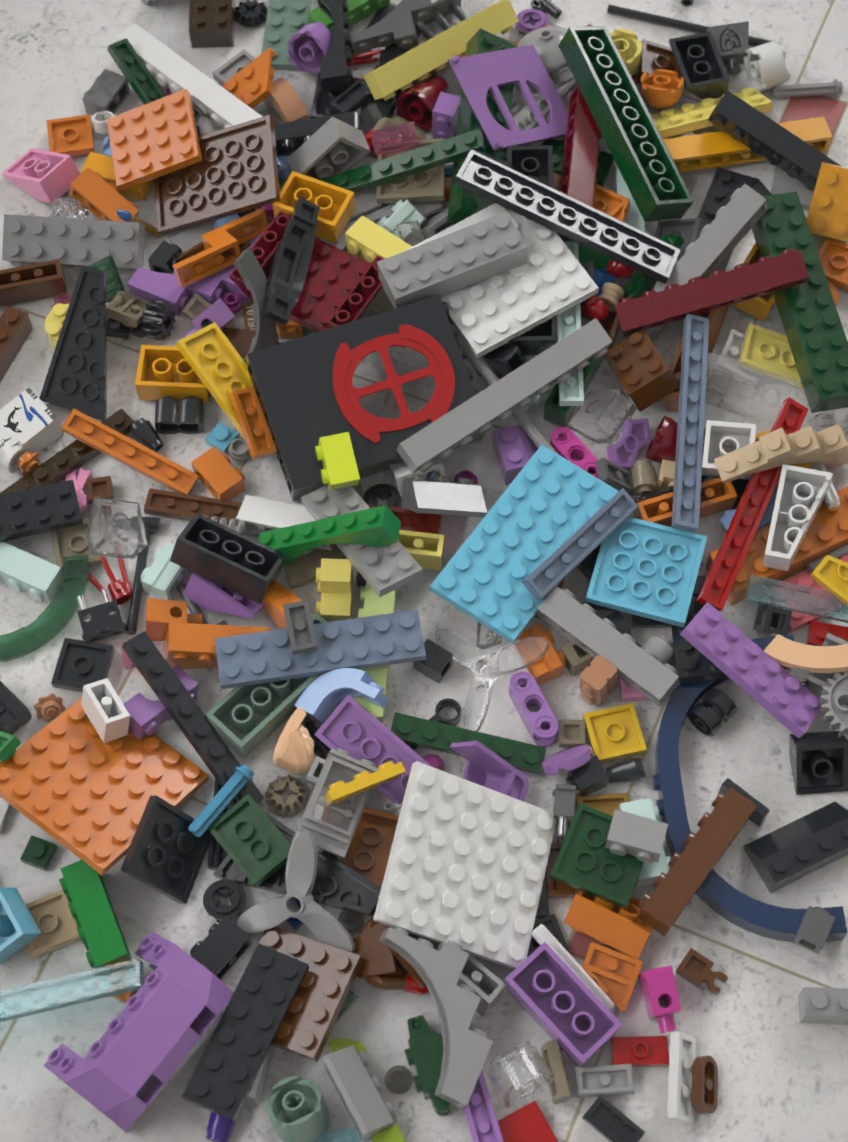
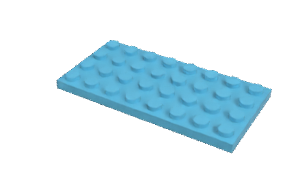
[429,445,618,644]

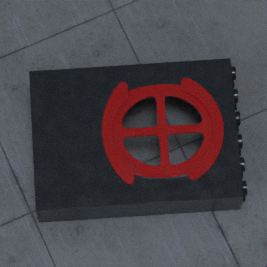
[247,295,486,501]

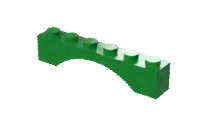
[258,505,401,567]

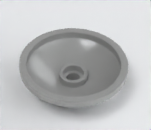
[517,26,568,72]

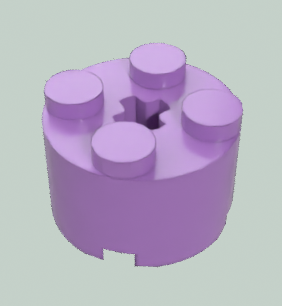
[288,22,334,74]

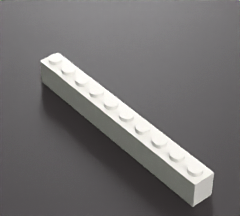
[115,23,263,129]

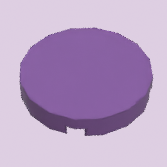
[542,745,593,775]

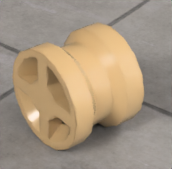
[598,283,625,311]

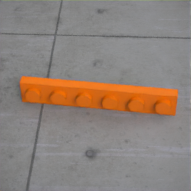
[61,409,199,494]

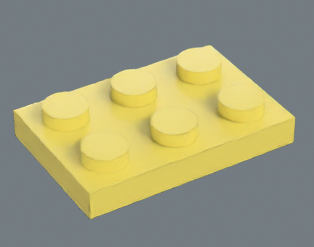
[738,323,803,389]

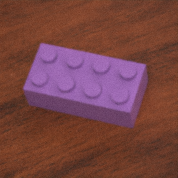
[504,942,623,1067]

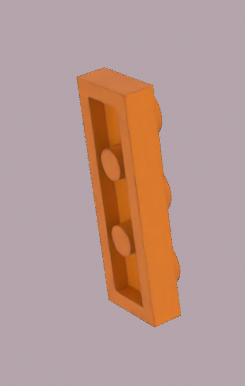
[229,387,277,460]

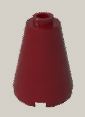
[396,75,449,131]
[645,416,704,464]

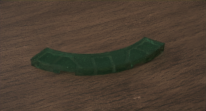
[0,554,89,662]

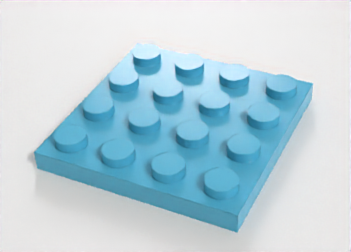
[585,517,707,628]

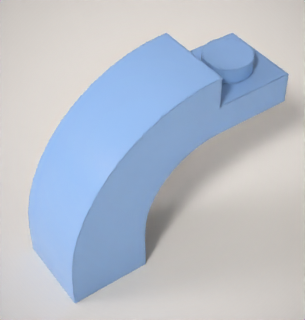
[294,668,390,724]

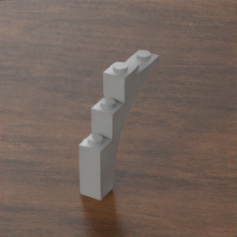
[379,926,493,1107]

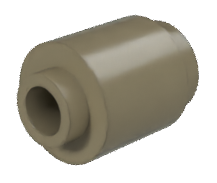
[631,460,657,496]

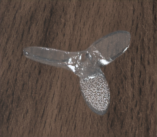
[435,629,549,732]

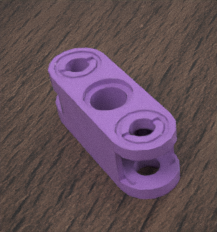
[509,671,558,748]

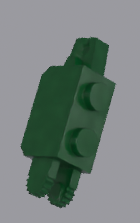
[404,1015,451,1116]

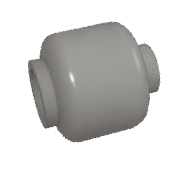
[640,635,675,665]

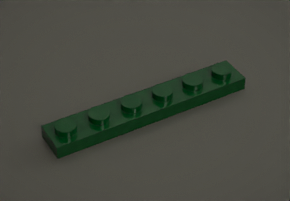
[391,712,546,775]

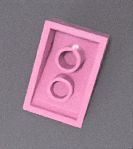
[2,148,81,204]

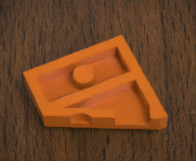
[582,942,643,1013]

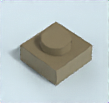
[181,293,211,321]
[558,720,585,748]

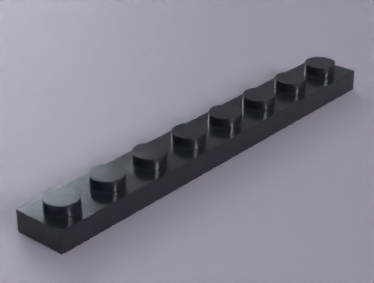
[122,631,264,805]

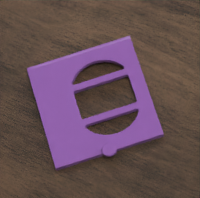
[448,45,568,151]

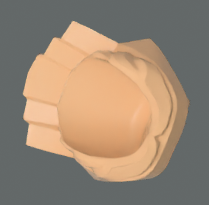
[272,708,315,775]

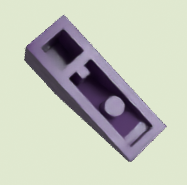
[183,572,265,619]

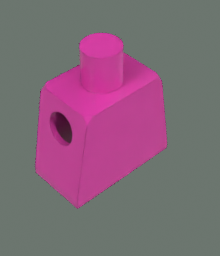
[638,965,681,1034]

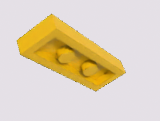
[324,761,406,806]

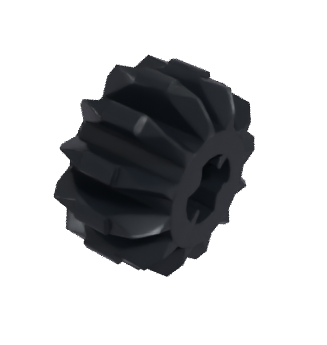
[140,300,176,340]

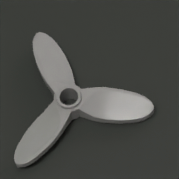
[236,830,355,952]

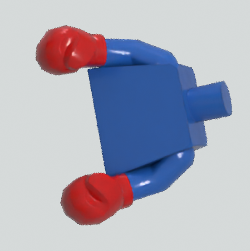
[580,259,634,321]

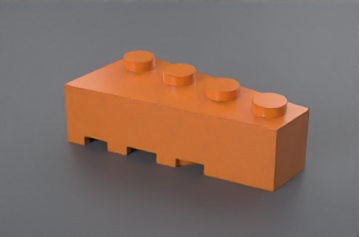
[163,622,271,669]

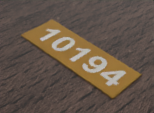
[242,301,256,330]

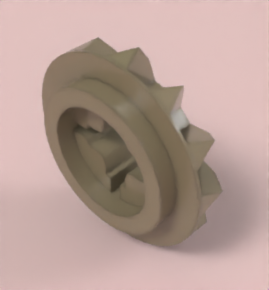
[265,774,307,816]

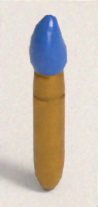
[117,209,162,238]

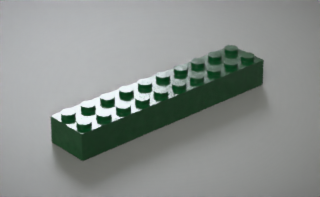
[558,26,694,222]
[447,28,517,224]
[751,192,848,413]

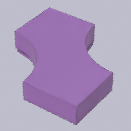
[607,418,651,469]

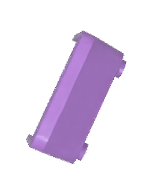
[450,741,529,802]

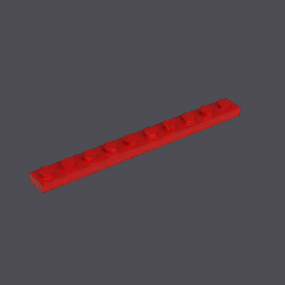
[697,397,809,612]

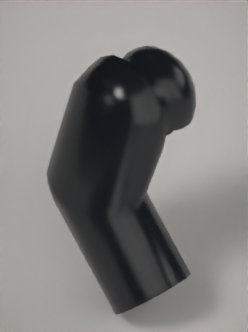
[531,0,562,19]

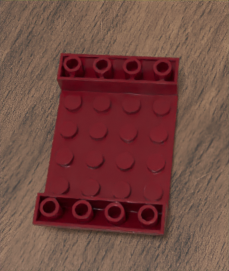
[229,211,384,332]

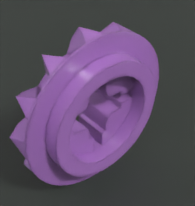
[515,9,549,34]

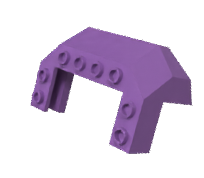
[44,932,234,1133]

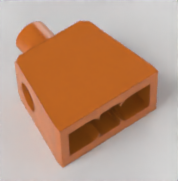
[145,598,202,641]

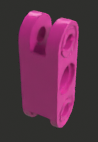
[550,427,599,479]

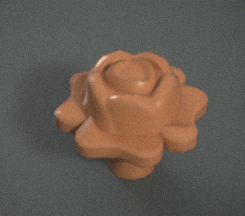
[34,693,65,722]

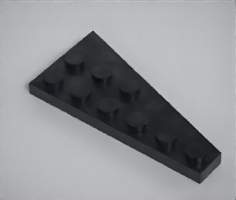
[39,265,107,421]
[213,811,381,917]

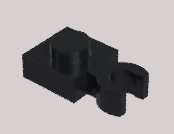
[106,318,145,339]

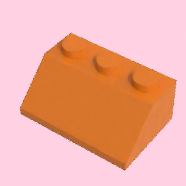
[564,890,653,960]

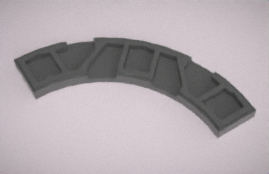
[233,248,277,365]

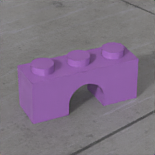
[123,665,199,740]

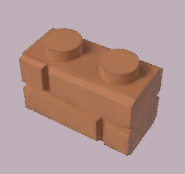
[579,655,617,706]

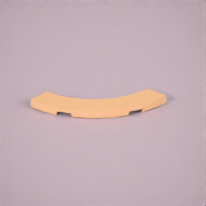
[764,634,848,673]

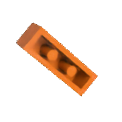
[69,167,139,222]

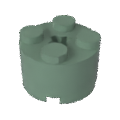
[265,1076,329,1142]

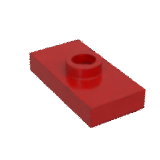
[611,1036,669,1067]

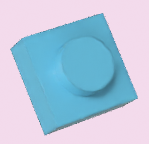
[205,422,239,454]

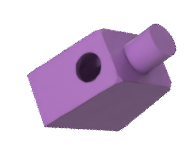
[184,298,235,338]

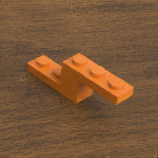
[173,208,268,288]

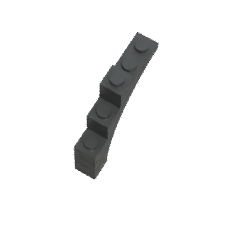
[350,0,435,53]

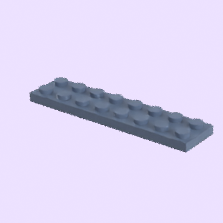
[215,609,426,689]

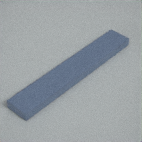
[522,488,639,601]

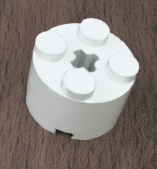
[744,41,790,92]

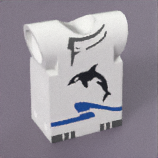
[0,388,64,473]

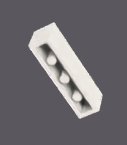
[236,495,334,551]

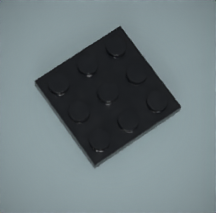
[120,795,210,904]

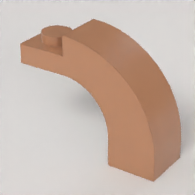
[264,78,308,123]

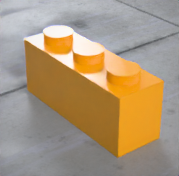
[81,152,154,201]

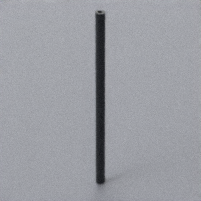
[607,4,774,46]

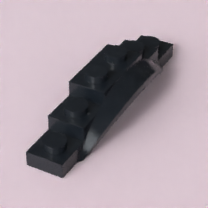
[264,197,320,325]

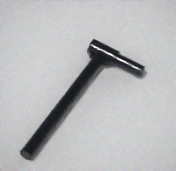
[110,516,161,635]

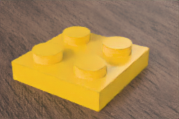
[583,703,647,763]

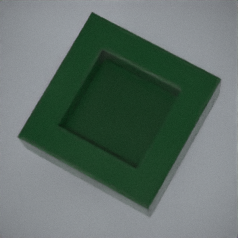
[20,836,57,871]

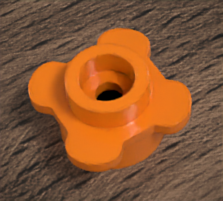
[17,451,40,476]

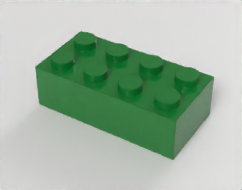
[59,860,136,981]

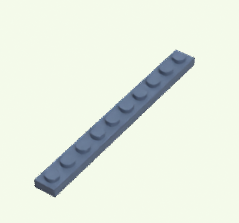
[672,313,710,533]

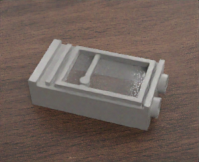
[292,748,379,862]

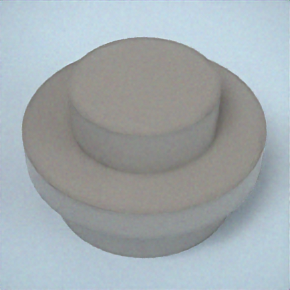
[228,438,251,461]

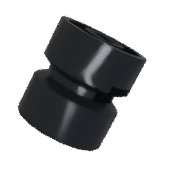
[688,688,737,737]

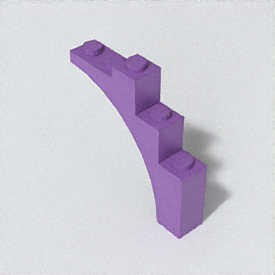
[127,232,263,316]

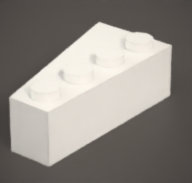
[763,464,833,571]

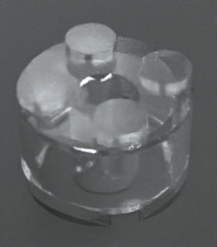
[488,1041,554,1108]

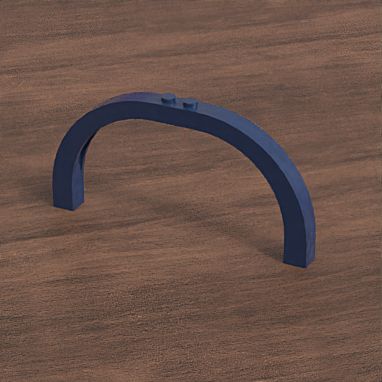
[652,635,847,942]

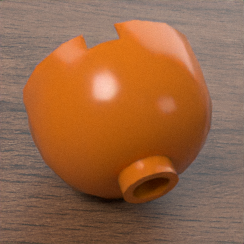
[640,69,684,110]

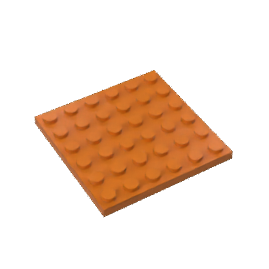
[0,698,209,876]

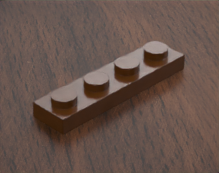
[144,488,242,526]

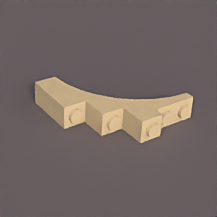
[714,424,848,484]

